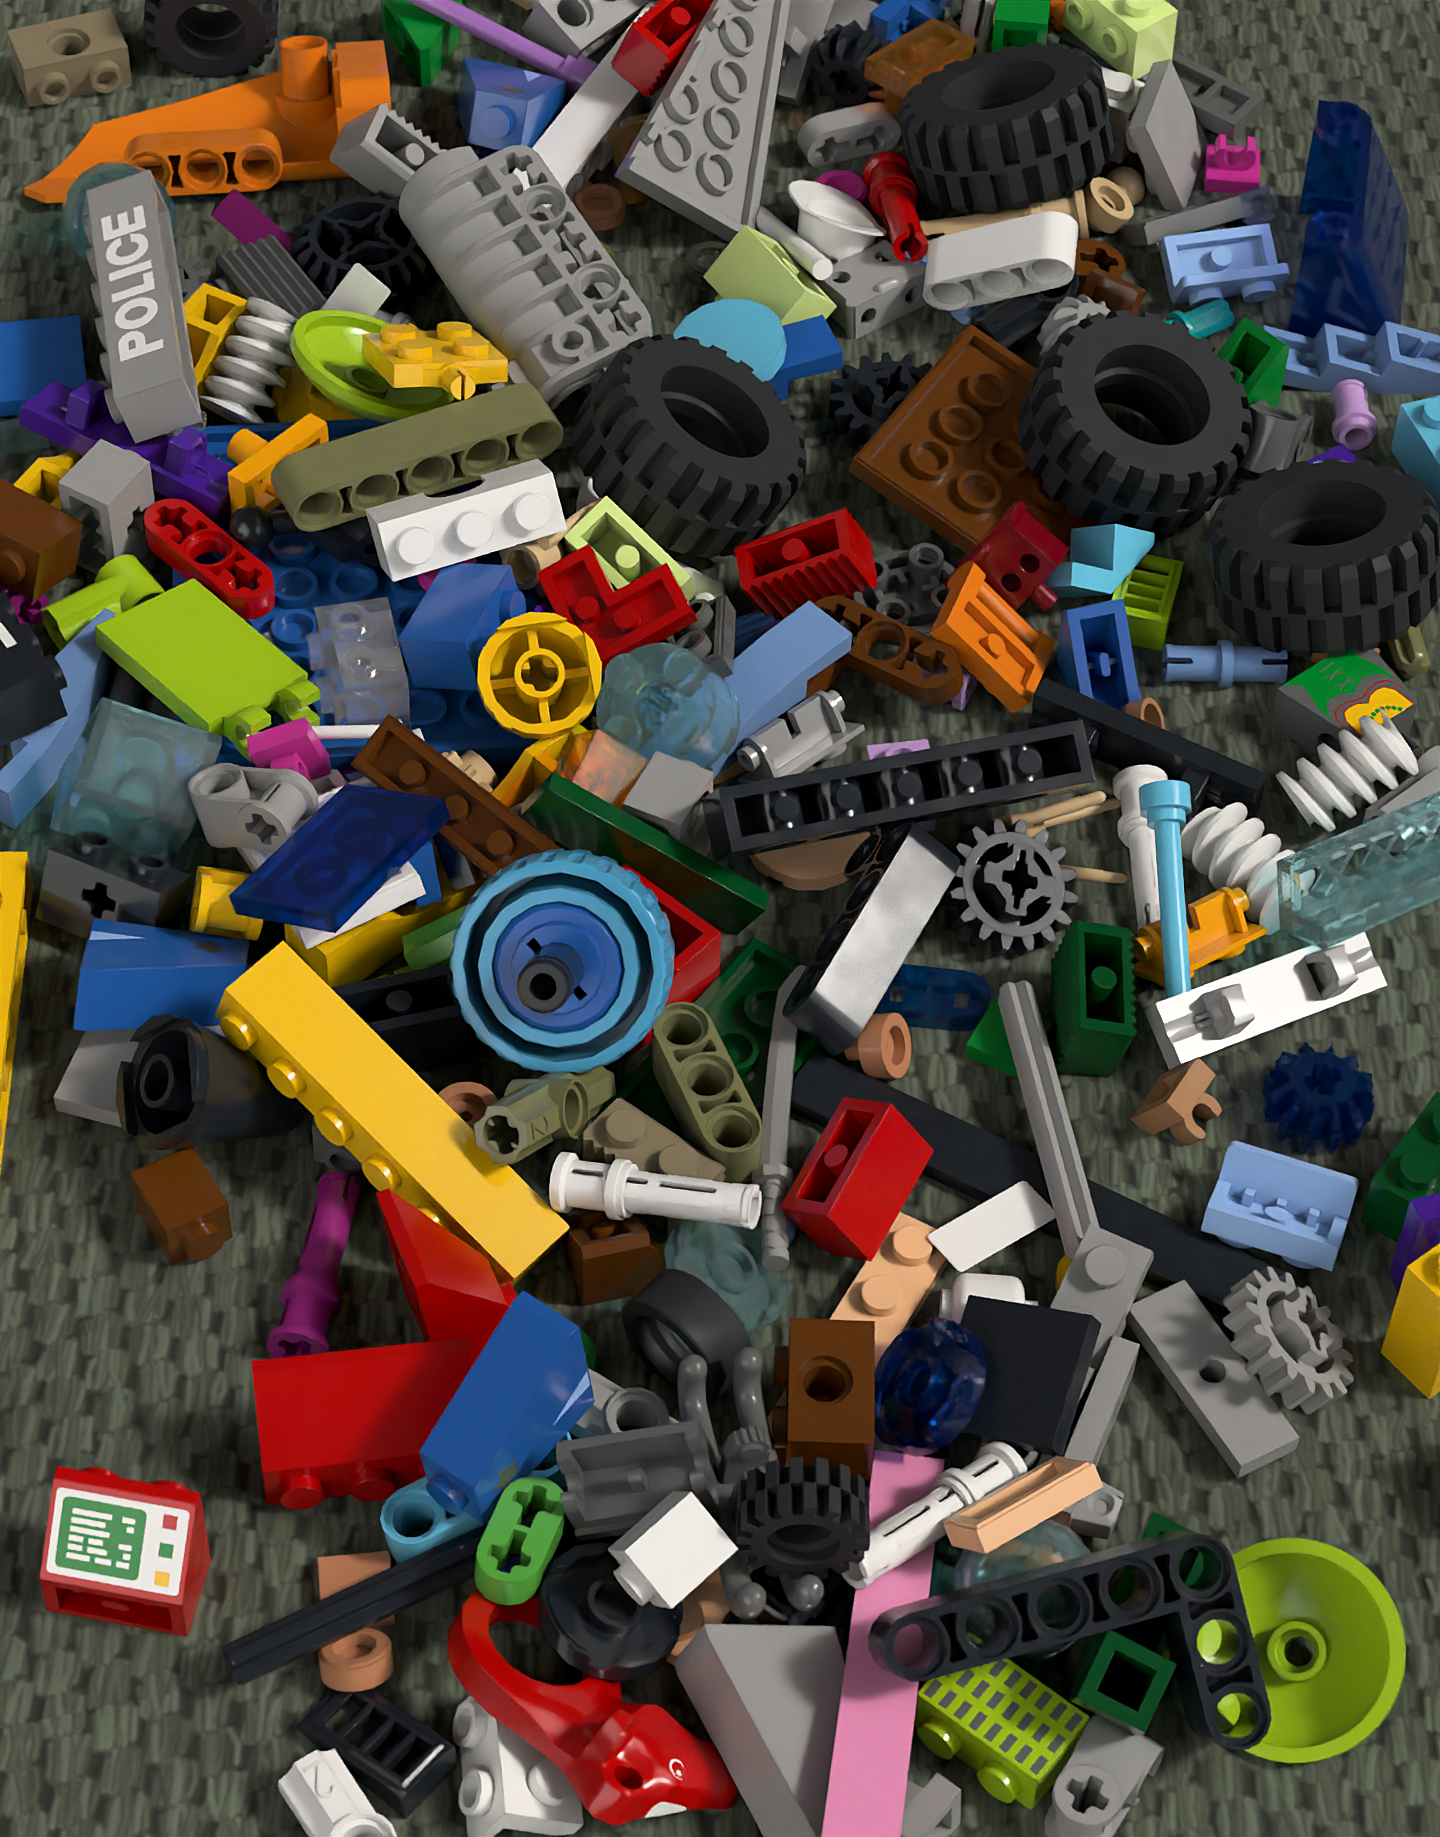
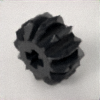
[809,20,901,109]

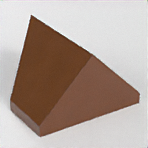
[561,1210,709,1307]

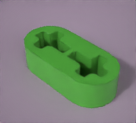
[474,1476,565,1605]

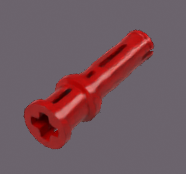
[862,151,928,263]

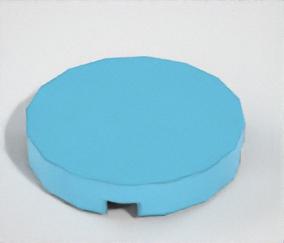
[673,299,787,382]

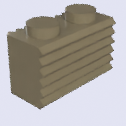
[583,1098,726,1246]

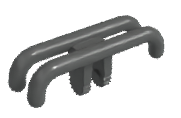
[677,1347,824,1620]

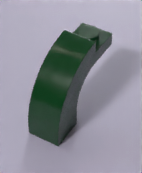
[1069,1511,1204,1736]

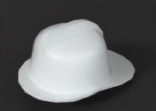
[788,180,887,265]

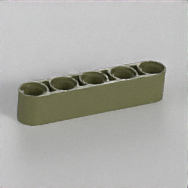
[270,383,564,532]

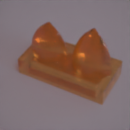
[864,18,975,115]

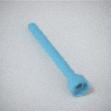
[1139,780,1192,1070]

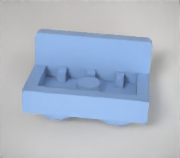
[1159,223,1290,309]
[1201,1141,1359,1271]

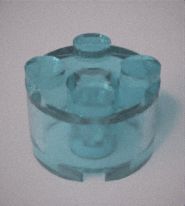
[596,643,741,771]

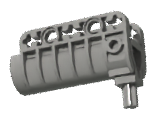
[399,145,653,449]

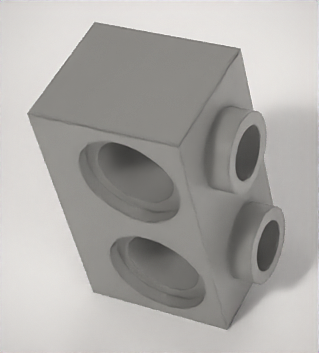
[521,0,650,59]
[623,751,714,857]

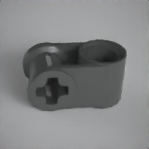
[1239,399,1314,474]

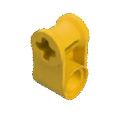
[188,866,266,941]

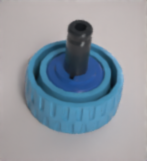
[450,848,675,1074]

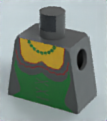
[1270,648,1422,777]

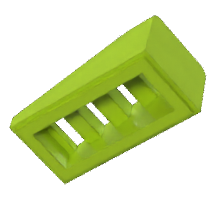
[1112,554,1185,651]

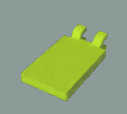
[95,578,320,763]

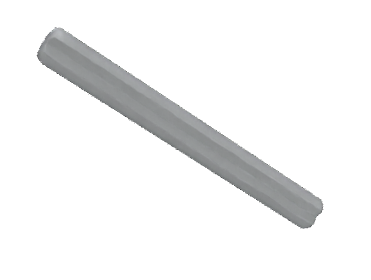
[998,980,1099,1261]

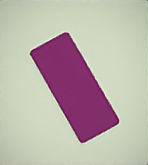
[211,189,292,253]

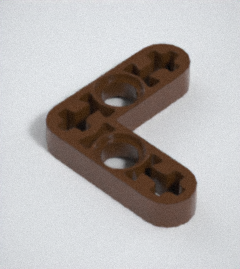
[778,595,964,734]

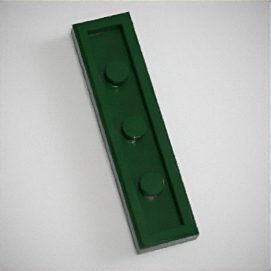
[519,772,770,935]

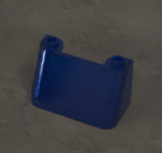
[1287,100,1409,338]

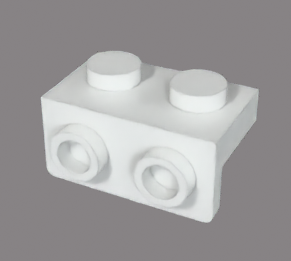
[453,1695,584,1837]

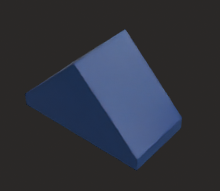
[1055,599,1140,710]

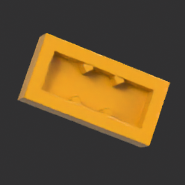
[227,412,329,515]

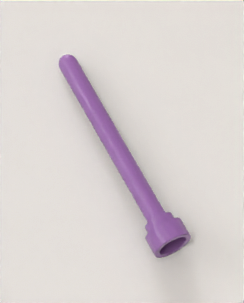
[406,0,599,98]

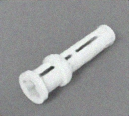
[1113,765,1168,934]
[549,1152,762,1229]
[841,1440,1028,1590]

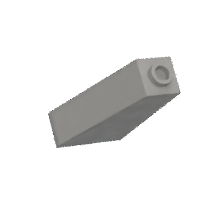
[674,1624,845,1837]

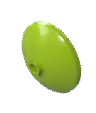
[290,309,454,423]
[1197,1538,1406,1763]

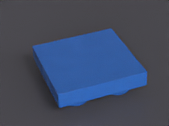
[0,315,87,417]

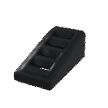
[296,1689,456,1820]

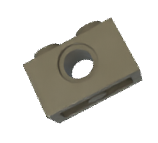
[7,8,132,107]

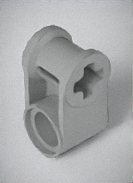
[188,763,319,853]
[1044,1714,1166,1837]

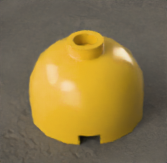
[477,612,602,739]

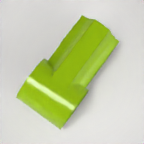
[40,554,166,650]

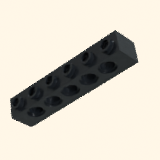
[701,719,1096,862]

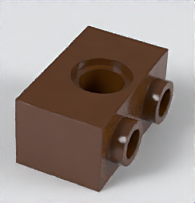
[772,1318,875,1480]

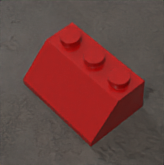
[251,1337,470,1510]

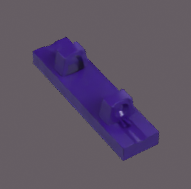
[19,379,235,520]

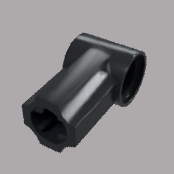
[971,268,1079,352]

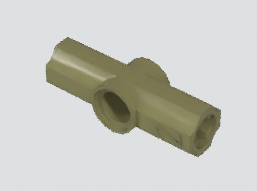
[474,1065,616,1164]

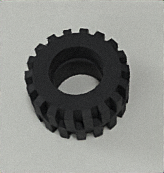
[143,0,279,78]

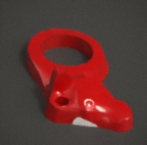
[447,1584,740,1826]

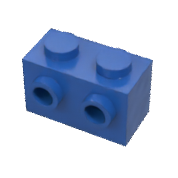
[398,563,526,691]

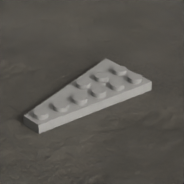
[615,0,791,243]

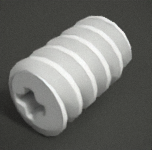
[198,297,298,425]
[1276,706,1419,832]
[1181,802,1315,935]

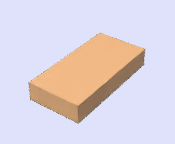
[943,1456,1103,1554]

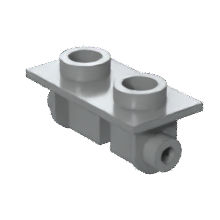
[737,690,865,784]

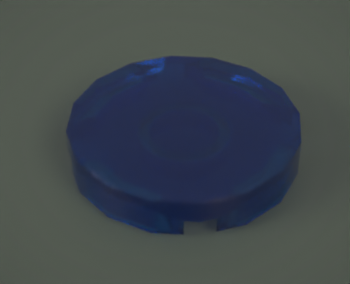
[874,1316,987,1457]

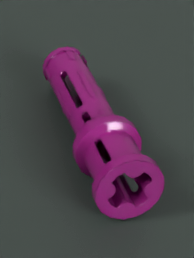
[267,1171,362,1358]

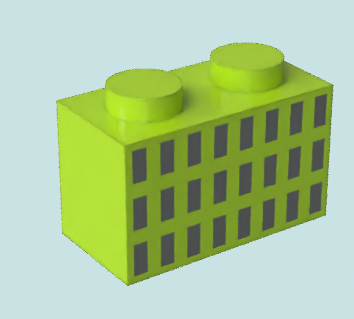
[914,1632,1090,1811]

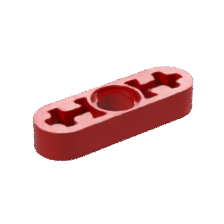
[144,498,275,620]

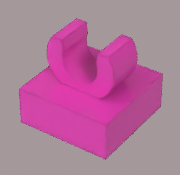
[1204,134,1260,193]
[247,717,331,784]

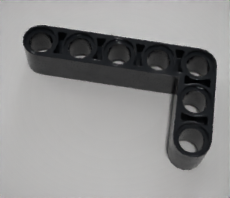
[868,1530,1271,1751]

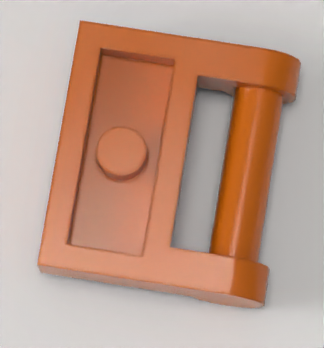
[930,561,1056,714]

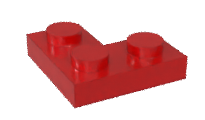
[536,544,698,674]

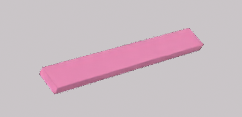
[821,1450,945,1837]

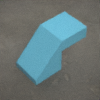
[1043,524,1155,598]

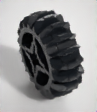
[290,190,437,315]

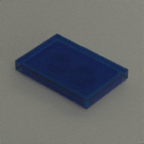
[229,783,451,933]

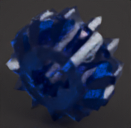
[1262,1041,1375,1155]

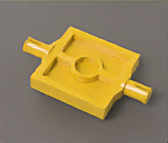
[362,322,508,400]

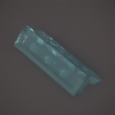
[1276,791,1440,950]

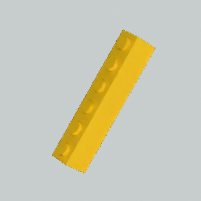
[215,941,570,1287]

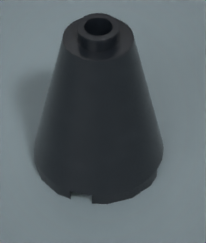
[116,1014,307,1150]

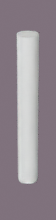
[756,205,833,280]

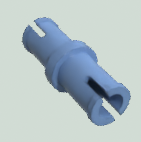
[1162,640,1288,688]

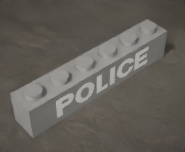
[82,169,202,443]

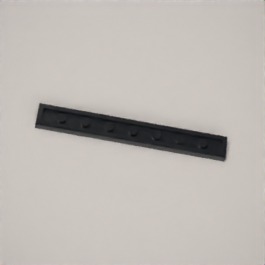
[790,1050,1285,1318]

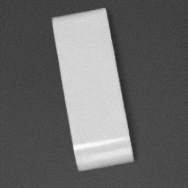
[922,211,1079,311]

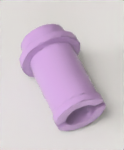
[1330,379,1378,450]

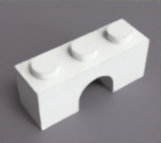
[365,459,567,582]

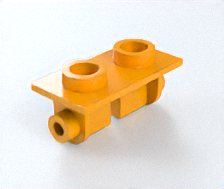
[1131,887,1267,986]

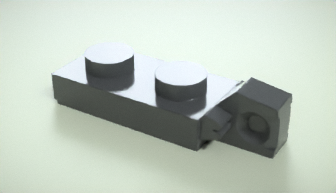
[1121,186,1275,254]

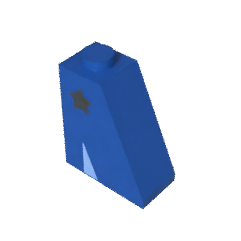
[456,56,567,150]
[73,919,255,1031]
[419,1290,595,1525]

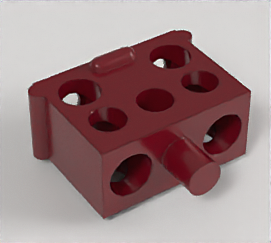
[945,501,1069,612]

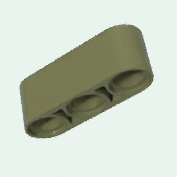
[652,1002,763,1185]

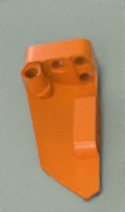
[24,35,391,203]

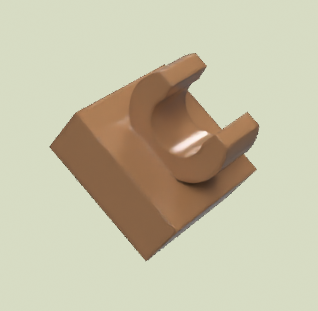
[1130,1057,1222,1144]

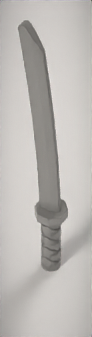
[752,965,806,1272]

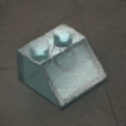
[50,697,222,862]

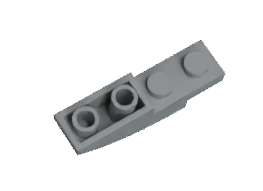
[973,1224,1154,1472]

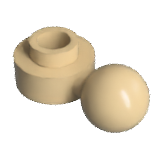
[1083,167,1145,234]

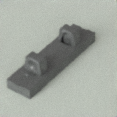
[1059,29,1264,142]

